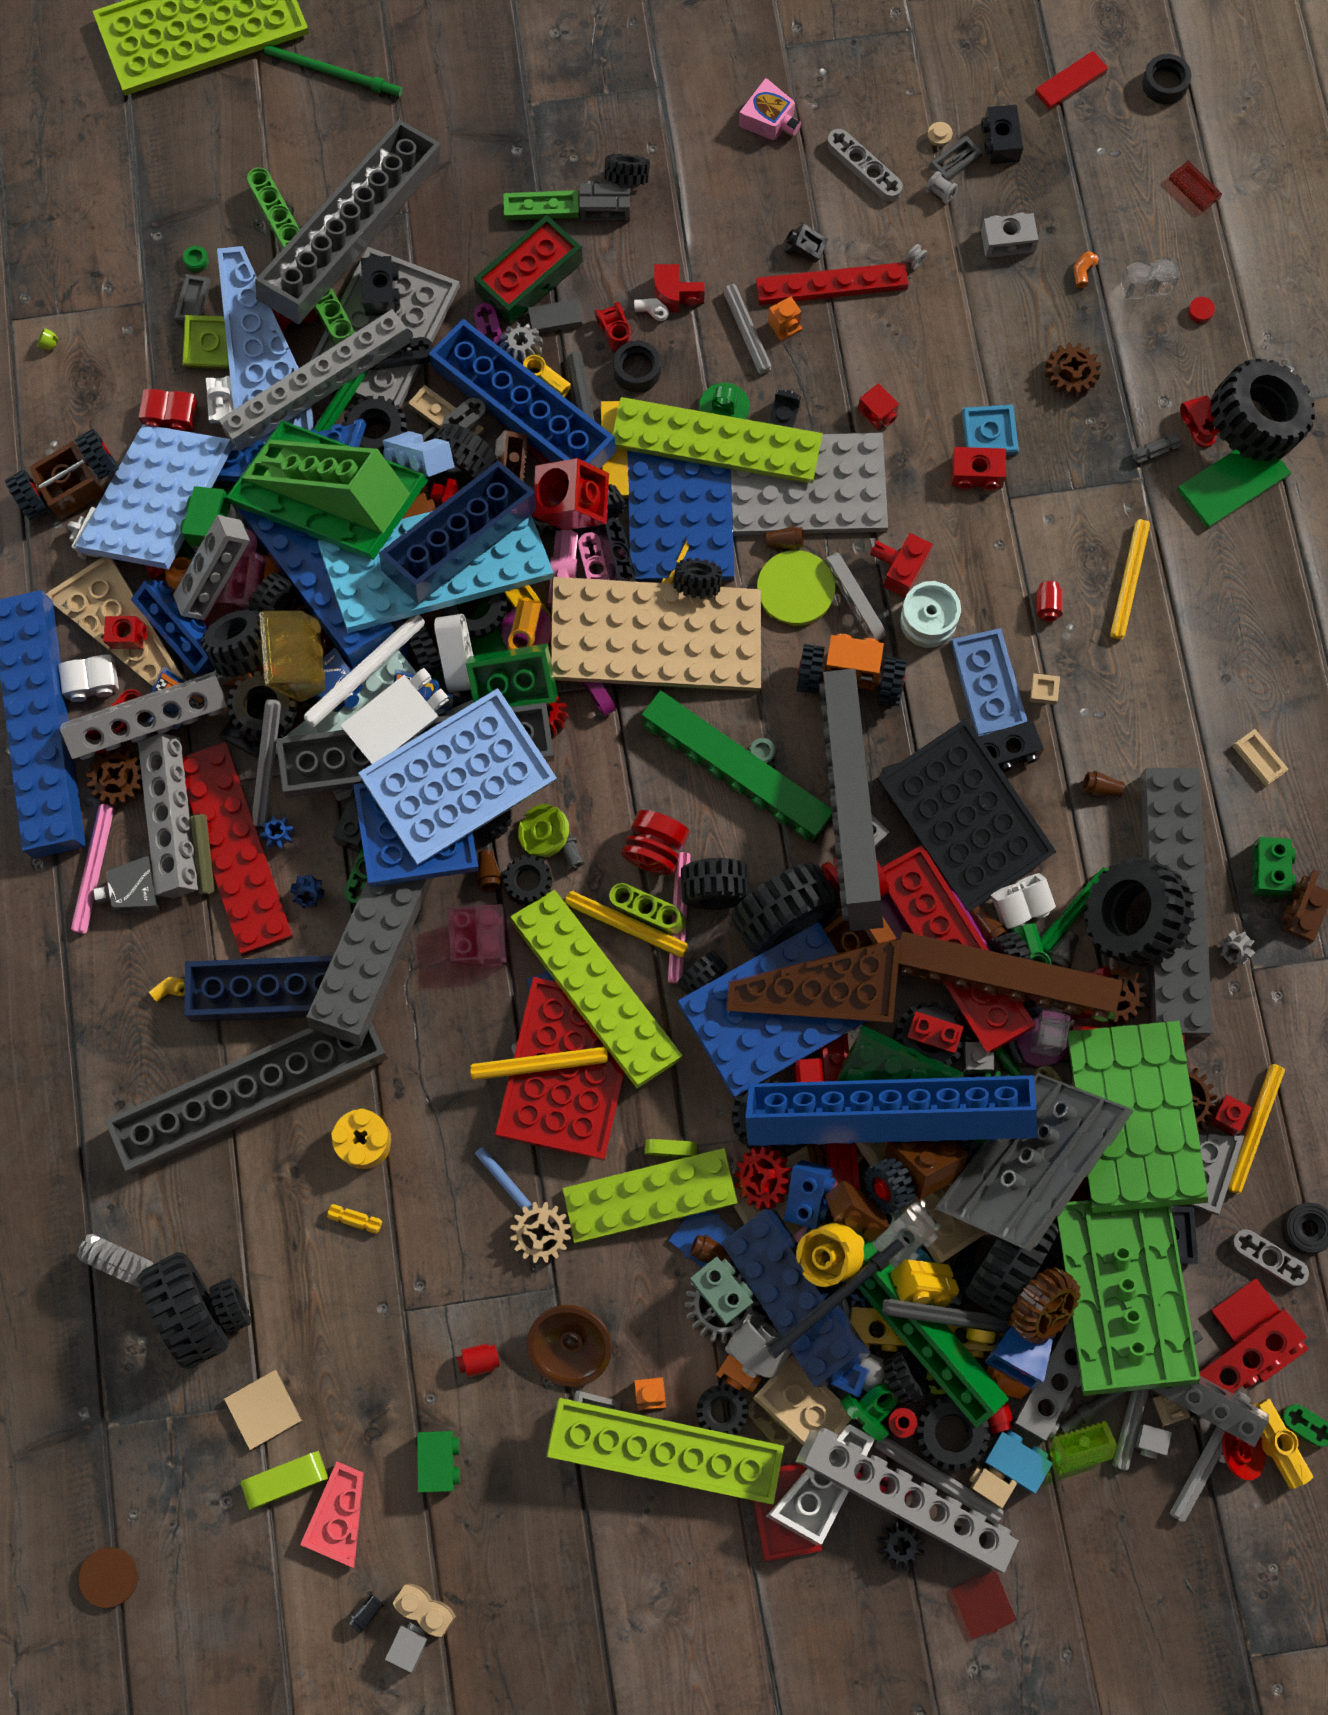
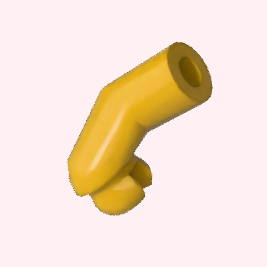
[149,977,185,1002]

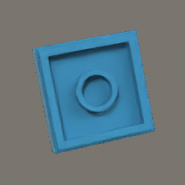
[962,405,1019,456]

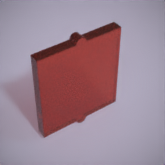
[952,1571,1016,1639]

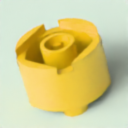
[331,1109,391,1169]
[796,1223,864,1287]

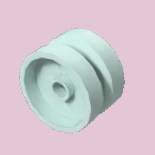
[900,581,961,648]

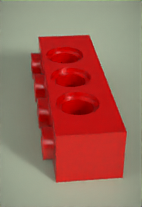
[1199,1307,1307,1395]

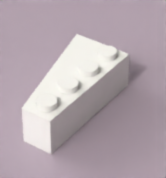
[766,1424,875,1545]

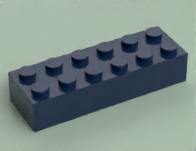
[379,460,535,604]
[184,955,334,1022]
[721,1209,871,1388]

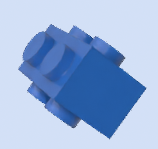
[784,1160,836,1229]

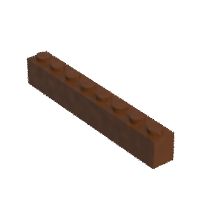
[898,931,1123,1021]

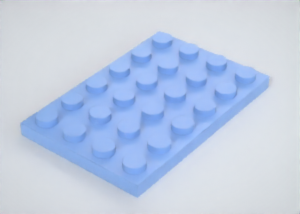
[76,424,234,570]
[358,688,557,866]

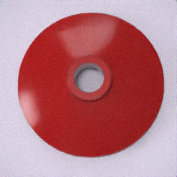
[1222,1431,1266,1481]

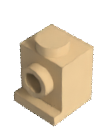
[969,1465,1017,1508]

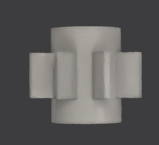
[1219,930,1255,966]

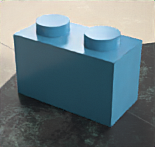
[982,1430,1053,1494]

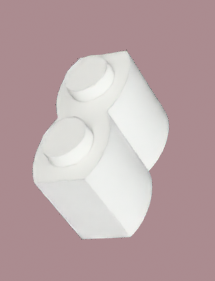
[58,655,119,702]
[991,873,1056,929]

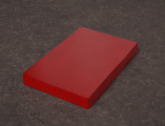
[1210,1278,1309,1383]
[753,1463,822,1562]

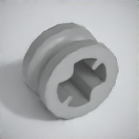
[904,244,928,270]

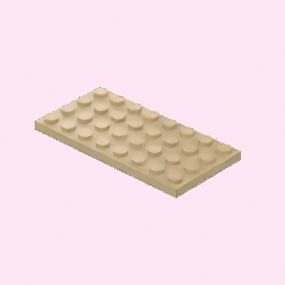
[550,577,761,691]

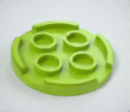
[757,550,835,626]

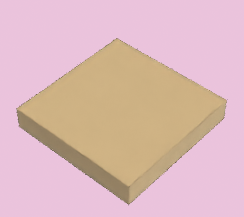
[224,1370,302,1450]

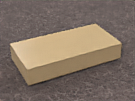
[1232,729,1289,787]

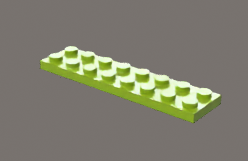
[612,397,823,484]
[510,889,683,1089]
[546,1398,784,1505]

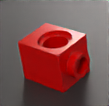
[858,383,899,430]
[103,616,147,649]
[1207,1095,1252,1136]

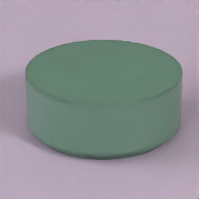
[749,738,776,764]

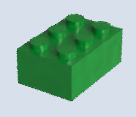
[466,643,558,707]

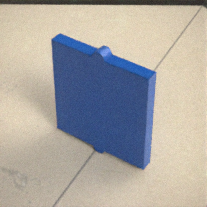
[668,1211,735,1268]

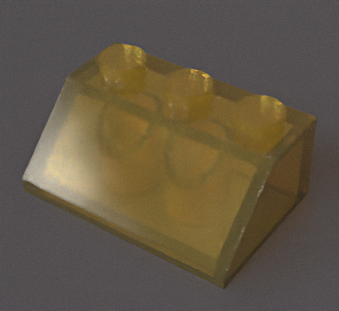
[259,611,326,702]

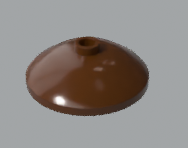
[527,1305,612,1387]

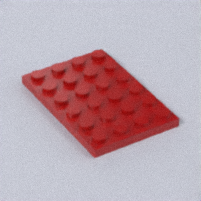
[495,977,624,1161]

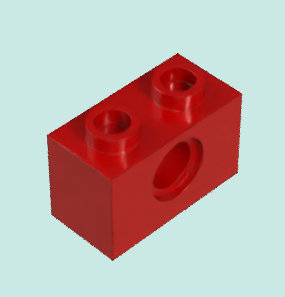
[951,447,1006,490]

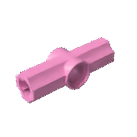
[548,530,578,607]

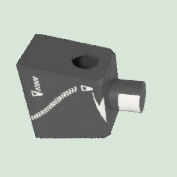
[94,856,161,914]

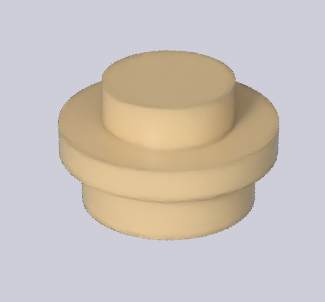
[928,122,953,147]

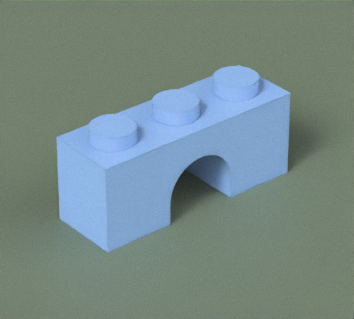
[383,431,454,477]

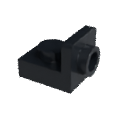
[784,223,828,263]
[768,390,801,428]

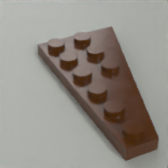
[726,938,901,1022]

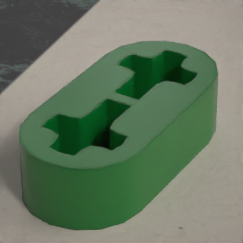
[1280,1404,1328,1447]

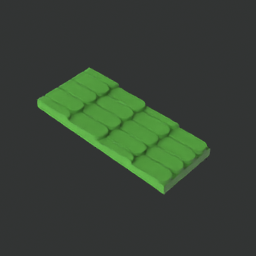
[1067,1021,1208,1213]
[1055,1200,1200,1396]

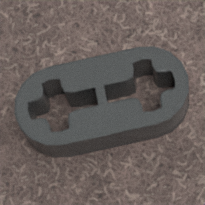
[443,398,486,431]

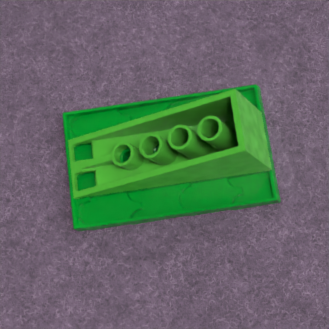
[226,420,428,560]

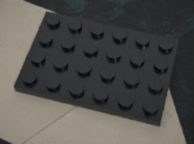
[876,718,1056,912]

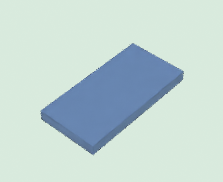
[949,628,1027,737]

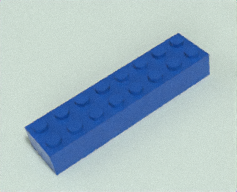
[428,319,617,468]
[235,505,395,669]

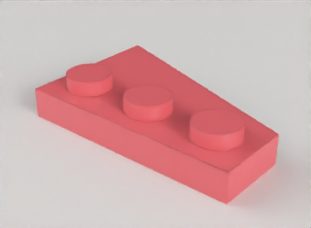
[300,1461,364,1568]

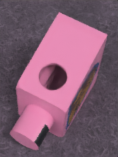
[739,78,801,140]

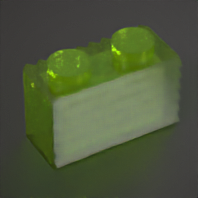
[1049,1421,1117,1475]

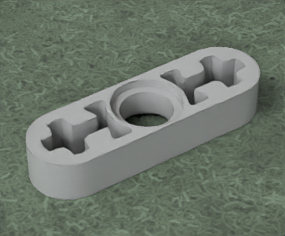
[1231,1229,1309,1287]

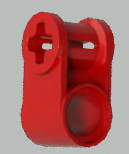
[594,302,631,353]
[1180,395,1219,448]

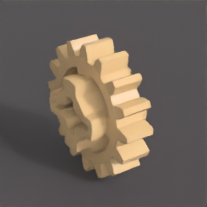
[510,1202,571,1263]

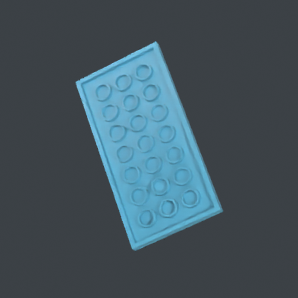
[318,511,554,633]

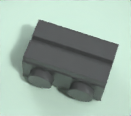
[580,180,630,221]

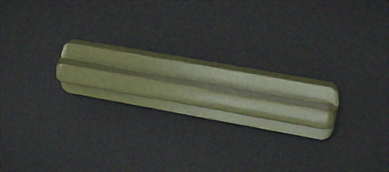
[190,814,215,894]

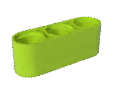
[609,883,686,935]
[240,1451,329,1510]

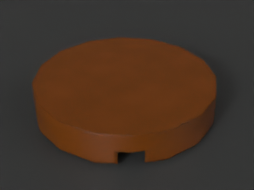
[78,1547,139,1608]

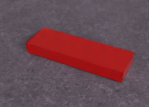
[1035,51,1108,110]

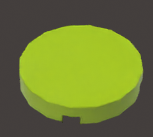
[518,804,569,858]

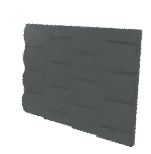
[935,1073,1133,1251]

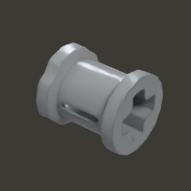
[925,171,958,204]

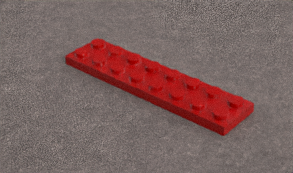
[182,742,294,956]
[881,845,1036,1055]

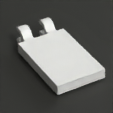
[340,668,449,764]

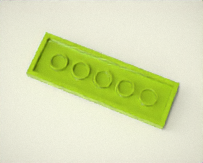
[563,1148,738,1244]

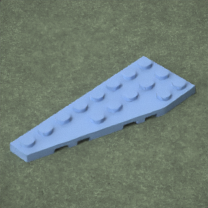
[217,246,314,448]

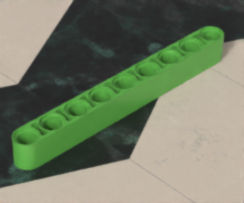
[247,168,354,346]

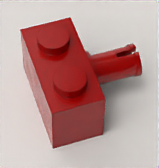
[870,533,933,598]

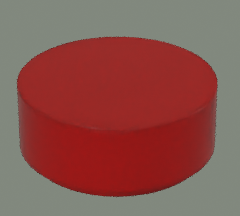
[1188,297,1215,324]

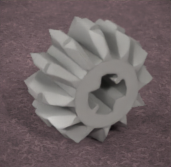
[500,322,543,365]

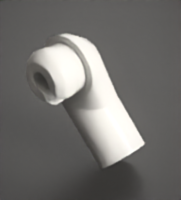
[634,298,669,321]

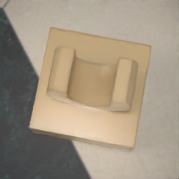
[1030,673,1060,705]
[1151,1395,1190,1426]

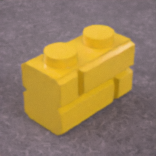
[890,1259,960,1307]

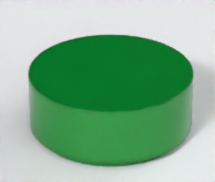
[183,246,209,273]

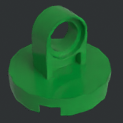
[699,383,750,420]
[840,1383,898,1442]

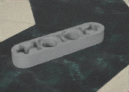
[827,129,903,202]
[825,552,886,641]

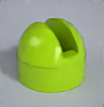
[37,328,58,351]

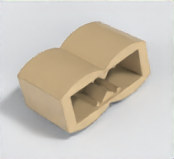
[393,1584,456,1637]

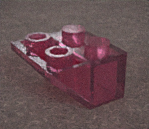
[214,551,266,608]
[448,904,508,966]

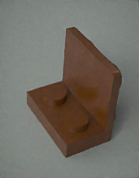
[1281,870,1328,943]

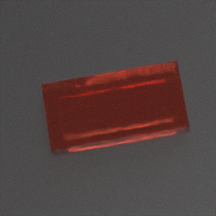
[1169,160,1222,212]

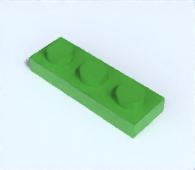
[503,190,579,221]

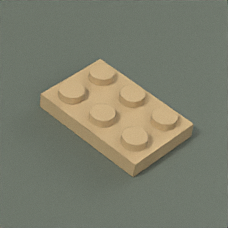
[753,1355,852,1445]

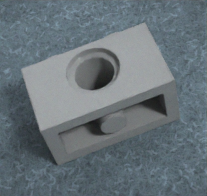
[981,213,1039,258]

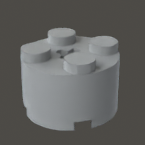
[725,1312,792,1378]

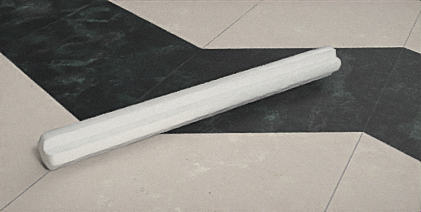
[304,615,425,727]

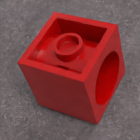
[532,458,609,530]

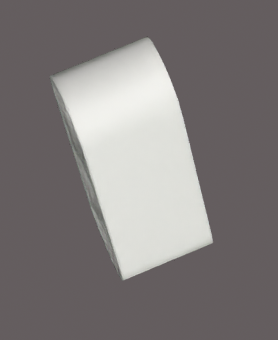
[434,614,473,693]

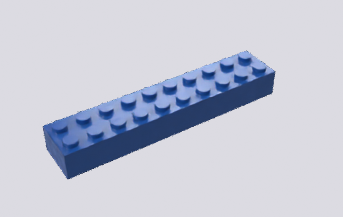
[0,590,86,858]
[745,1075,1037,1146]

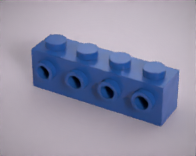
[131,580,215,675]

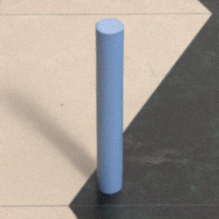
[475,1147,533,1211]

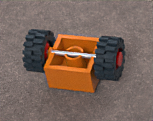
[796,634,906,707]

